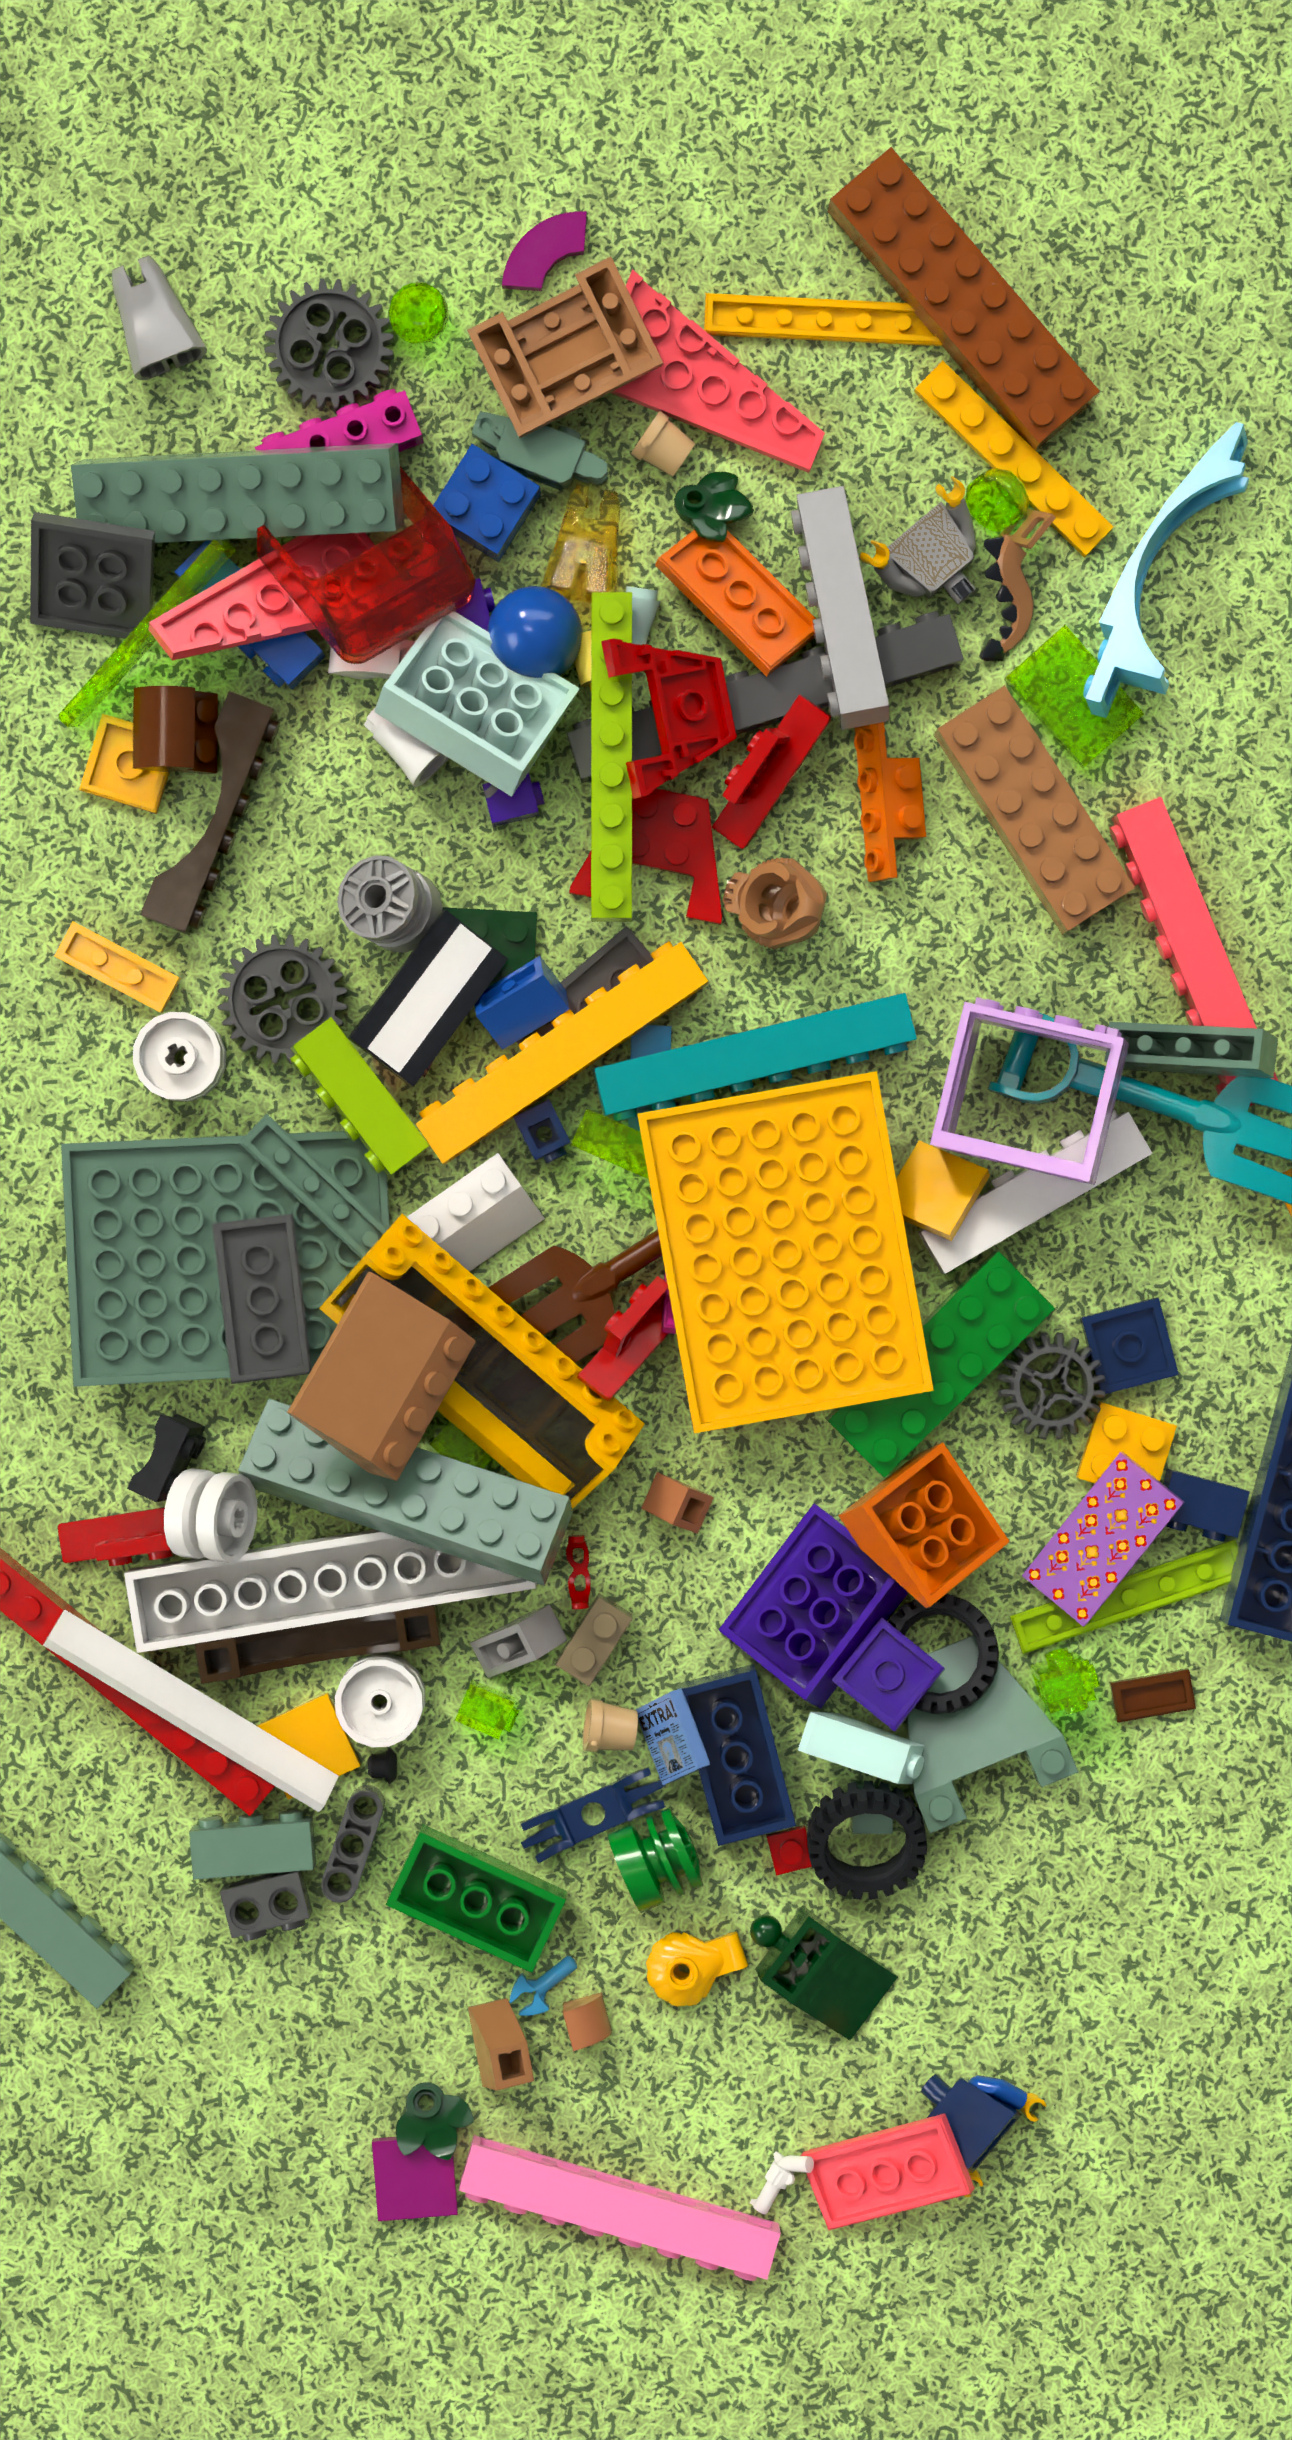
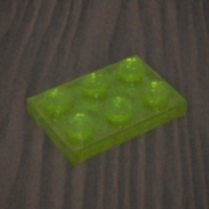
[1004,625,1144,768]

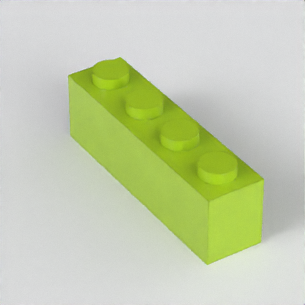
[290,1017,430,1176]

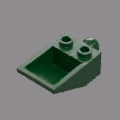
[750,1906,898,2040]

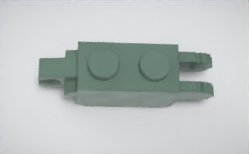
[472,411,608,491]

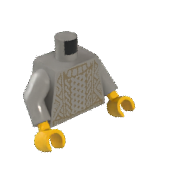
[860,476,976,605]

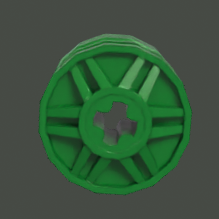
[608,1807,704,1913]

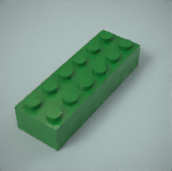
[825,1251,1055,1478]

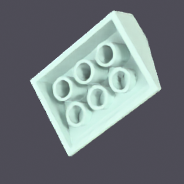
[374,604,580,797]

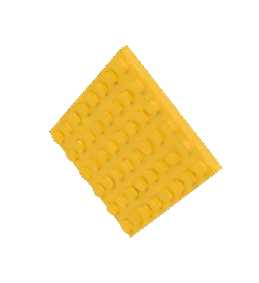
[637,1071,934,1433]

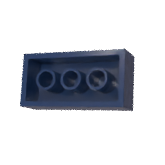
[677,1664,796,1846]

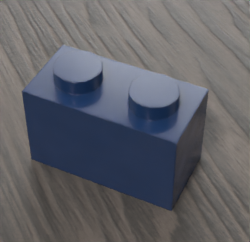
[1163,1469,1250,1542]

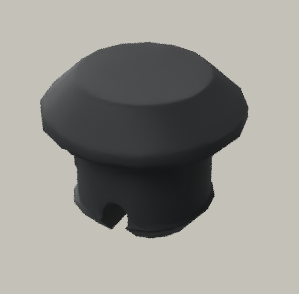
[368,1748,397,1784]

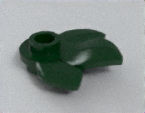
[674,472,754,542]
[396,2082,474,2161]

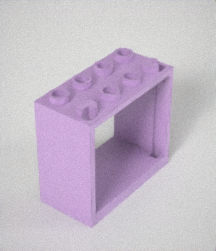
[930,997,1129,1185]

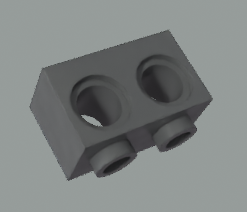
[220,1871,313,1941]

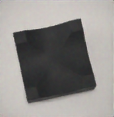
[127,1414,206,1502]

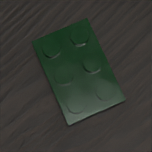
[442,907,537,988]

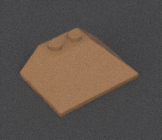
[467,256,664,438]

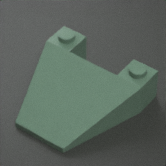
[906,1635,1078,1833]

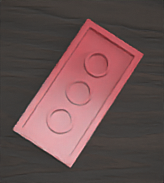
[800,2113,975,2230]

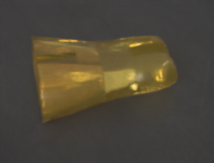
[541,485,620,603]

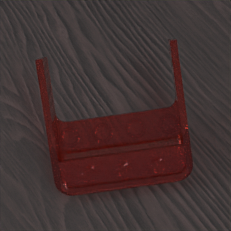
[257,466,475,664]

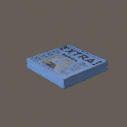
[636,1688,710,1785]

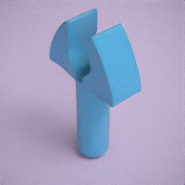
[509,1956,577,2016]

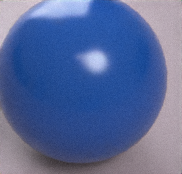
[487,586,583,678]

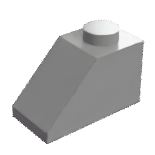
[470,1604,568,1678]

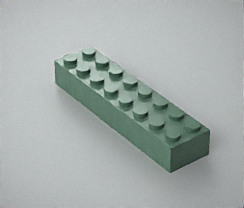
[71,443,405,543]
[238,1398,573,1586]

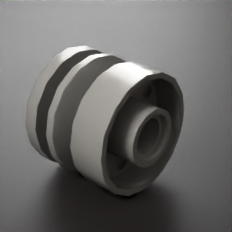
[337,855,443,953]

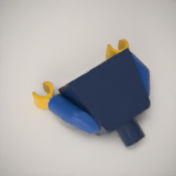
[920,2074,1047,2197]

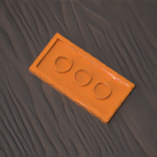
[655,529,816,677]

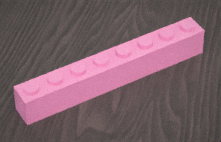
[459,2135,781,2281]

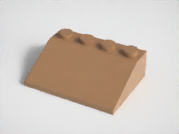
[287,1272,476,1481]

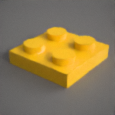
[1076,1401,1177,1483]

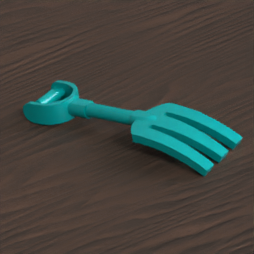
[988,1013,1292,1205]

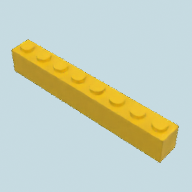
[416,941,708,1165]

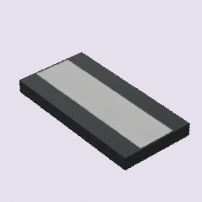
[348,910,508,1087]

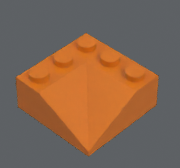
[838,1442,1010,1608]

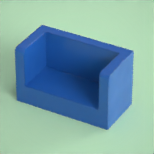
[474,956,570,1050]

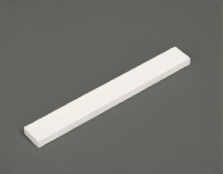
[43,1610,339,1812]

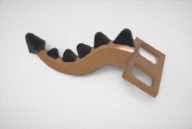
[979,507,1056,661]

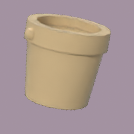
[630,411,696,477]
[583,1699,638,1752]

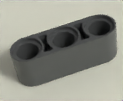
[321,1785,385,1903]

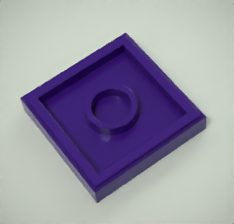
[832,1617,945,1732]

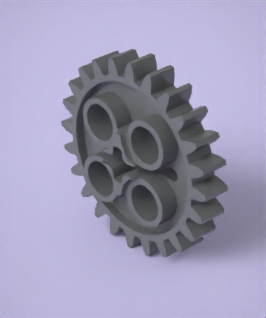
[264,278,395,411]
[218,934,348,1064]

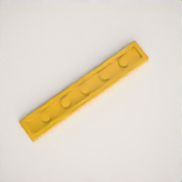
[704,293,942,346]

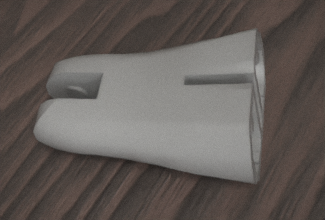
[112,255,207,380]

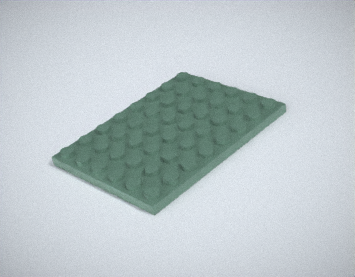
[61,1131,390,1387]

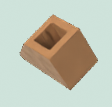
[468,1998,534,2091]

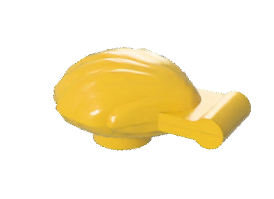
[646,1932,748,2007]

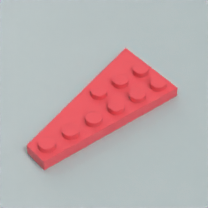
[610,269,825,473]
[148,533,417,661]

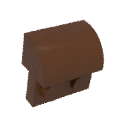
[133,686,218,774]

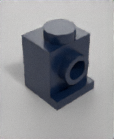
[513,1099,571,1164]

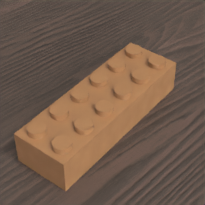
[933,685,1135,935]

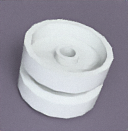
[133,1012,226,1101]
[164,1468,257,1563]
[335,1653,426,1747]

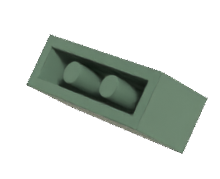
[189,1810,316,1880]

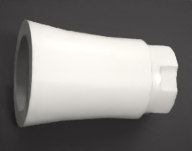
[364,707,448,787]

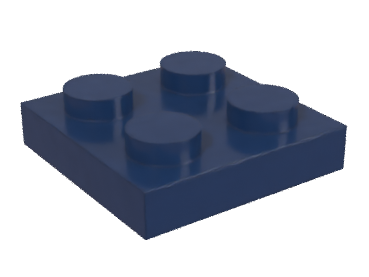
[1080,1297,1179,1394]

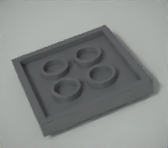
[30,512,155,643]

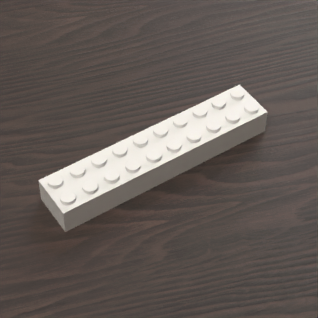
[124,1529,537,1653]

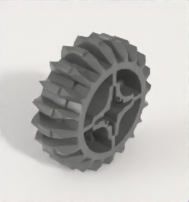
[997,1332,1106,1440]

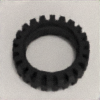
[888,1594,999,1714]
[807,1781,927,1900]

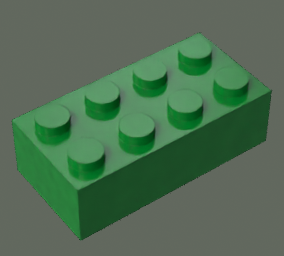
[386,1824,567,1973]

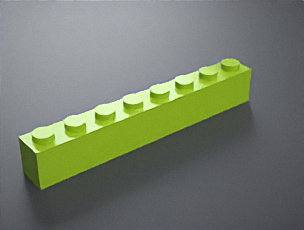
[591,592,632,922]

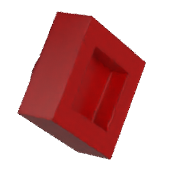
[766,1825,812,1876]

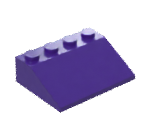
[718,1503,909,1709]

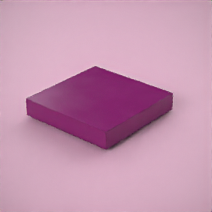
[372,2137,458,2221]

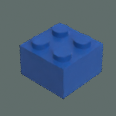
[429,444,541,563]

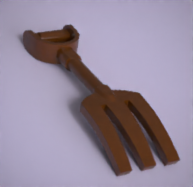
[444,1229,662,1406]

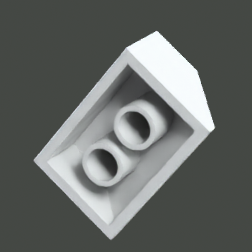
[407,1153,545,1272]

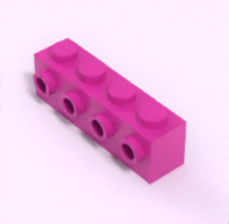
[255,389,424,452]

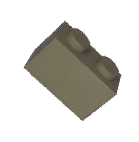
[555,1593,633,1686]

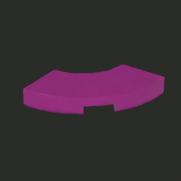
[502,211,587,291]

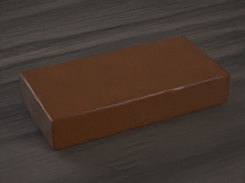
[1109,1668,1196,1723]

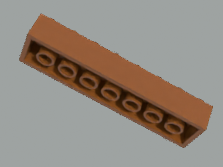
[827,147,1100,451]

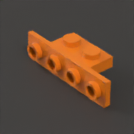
[854,722,926,882]

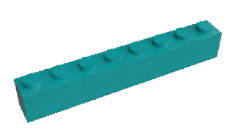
[592,993,917,1122]

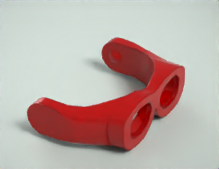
[566,1535,591,1609]

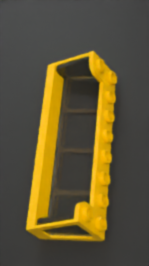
[319,1214,645,1509]

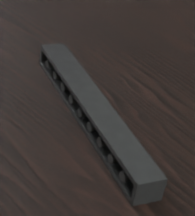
[567,611,964,783]

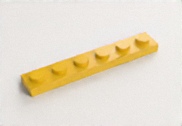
[914,360,1114,558]

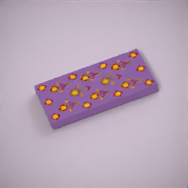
[1022,1452,1185,1627]

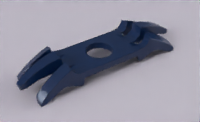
[521,1767,666,1864]

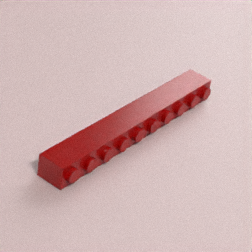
[0,1548,275,1816]

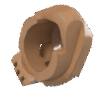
[722,858,827,950]

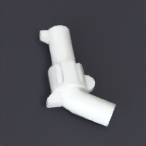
[750,2151,814,2215]

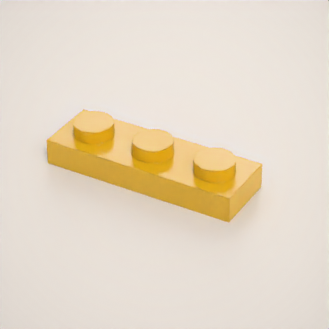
[54,921,181,1013]

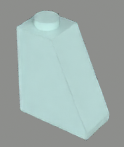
[798,1712,924,1784]

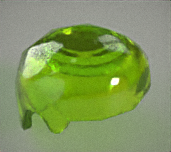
[388,282,449,345]
[965,468,1029,532]

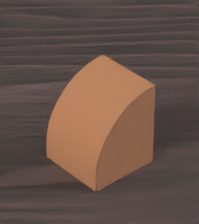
[641,1472,714,1534]
[563,1992,612,2051]

